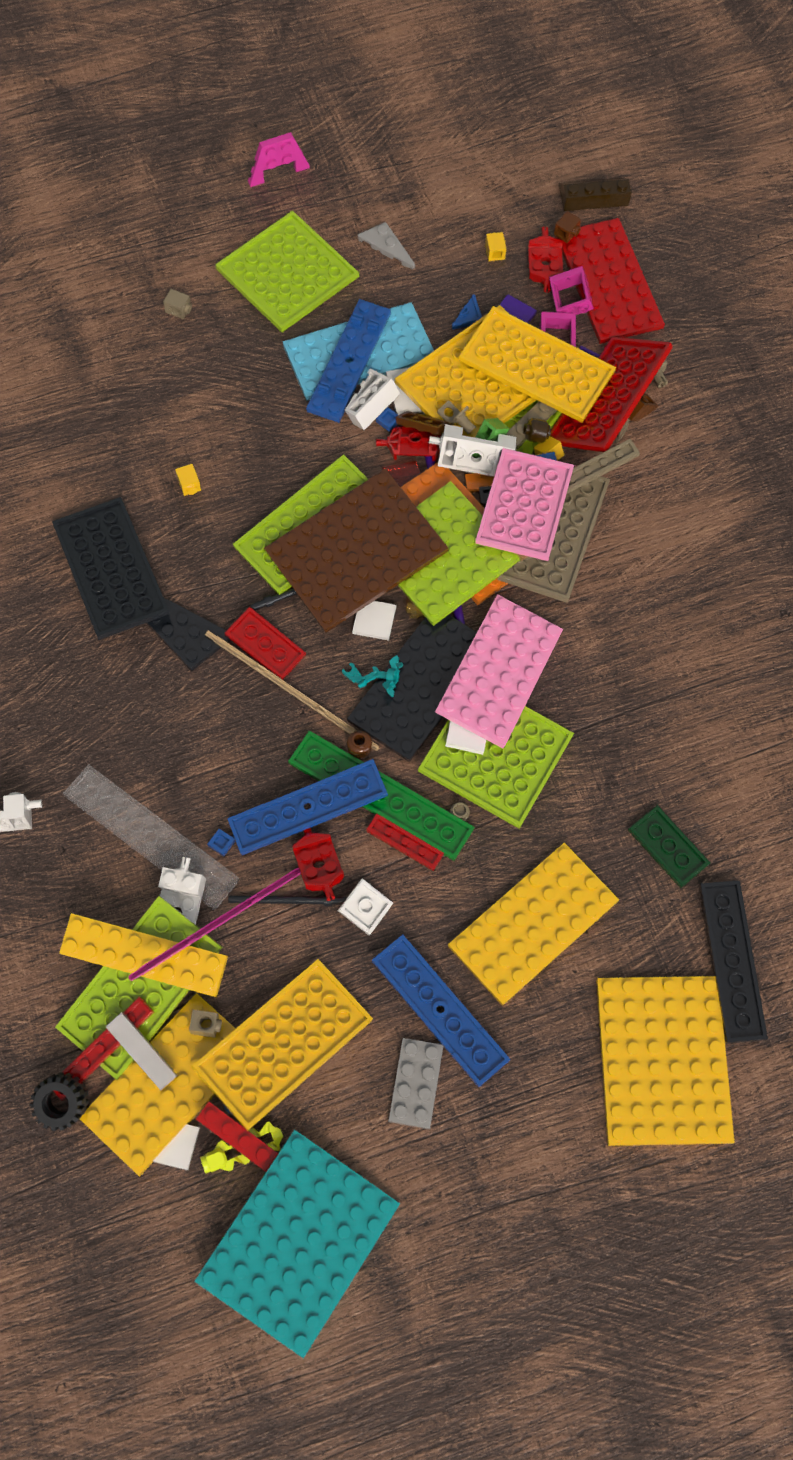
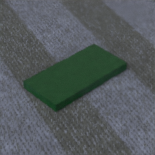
[628,805,710,888]

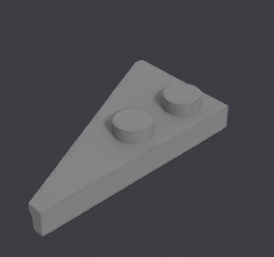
[358,222,415,269]

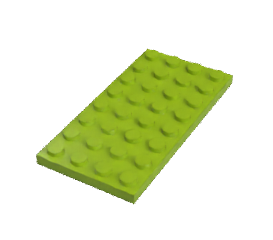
[233,454,369,595]
[55,896,223,1080]

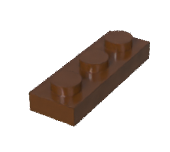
[396,411,449,435]

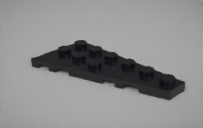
[146,597,231,671]

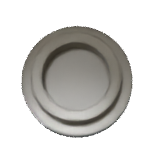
[450,802,470,821]

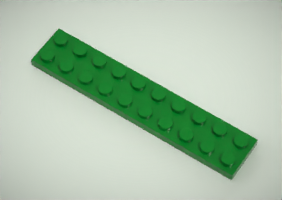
[288,731,475,861]

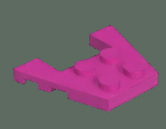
[248,132,310,187]

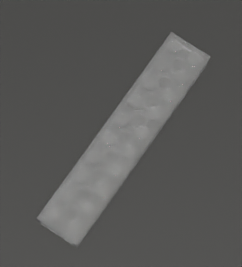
[63,764,240,911]

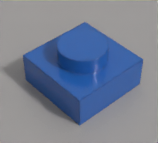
[376,407,398,432]
[207,829,235,857]

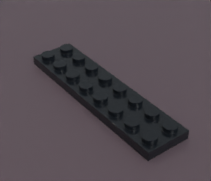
[699,880,768,1044]

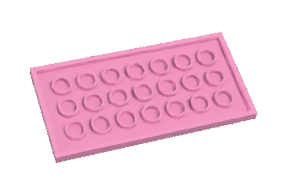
[435,594,563,748]

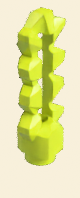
[200,1121,283,1173]

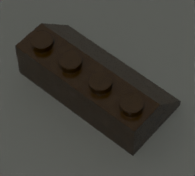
[559,177,632,212]

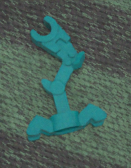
[342,655,403,697]

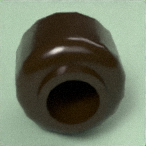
[523,418,551,443]

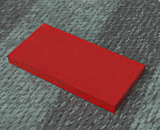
[225,606,306,680]

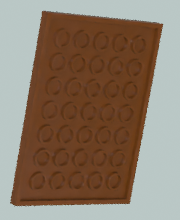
[264,468,449,633]

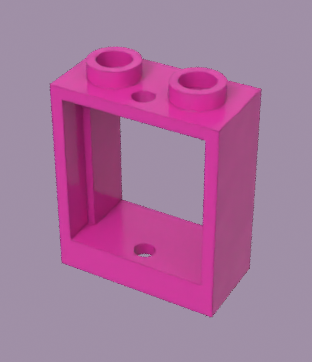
[549,266,594,315]
[540,312,576,347]

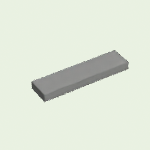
[106,1012,178,1090]

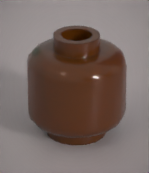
[347,730,372,759]

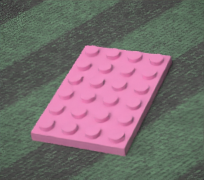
[476,448,574,561]

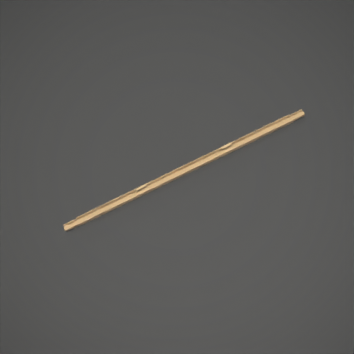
[205,631,379,751]

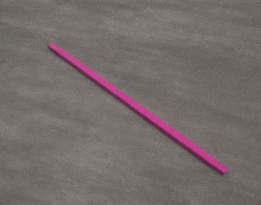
[128,868,301,981]

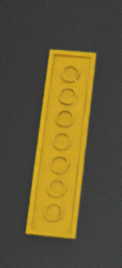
[59,913,228,997]

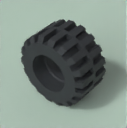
[30,1072,89,1131]

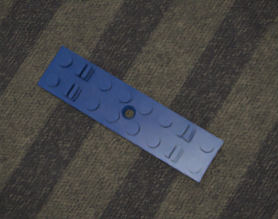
[306,299,391,423]
[227,759,388,855]
[372,935,511,1088]

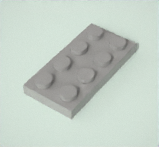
[389,1038,443,1130]

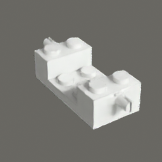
[429,424,516,476]
[0,792,42,832]
[158,857,207,925]

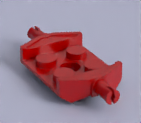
[528,227,564,293]
[376,427,441,461]
[292,828,344,901]

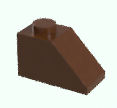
[628,394,658,421]

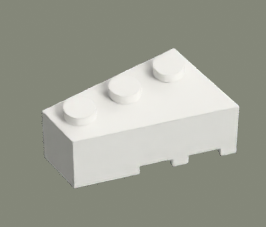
[345,368,400,430]

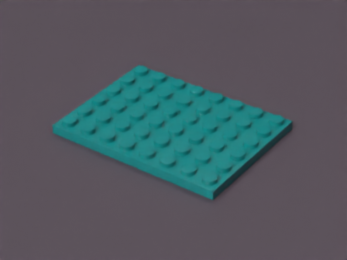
[194,1130,400,1359]

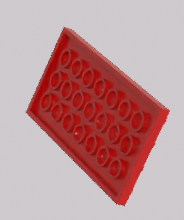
[555,218,665,344]
[550,337,673,452]

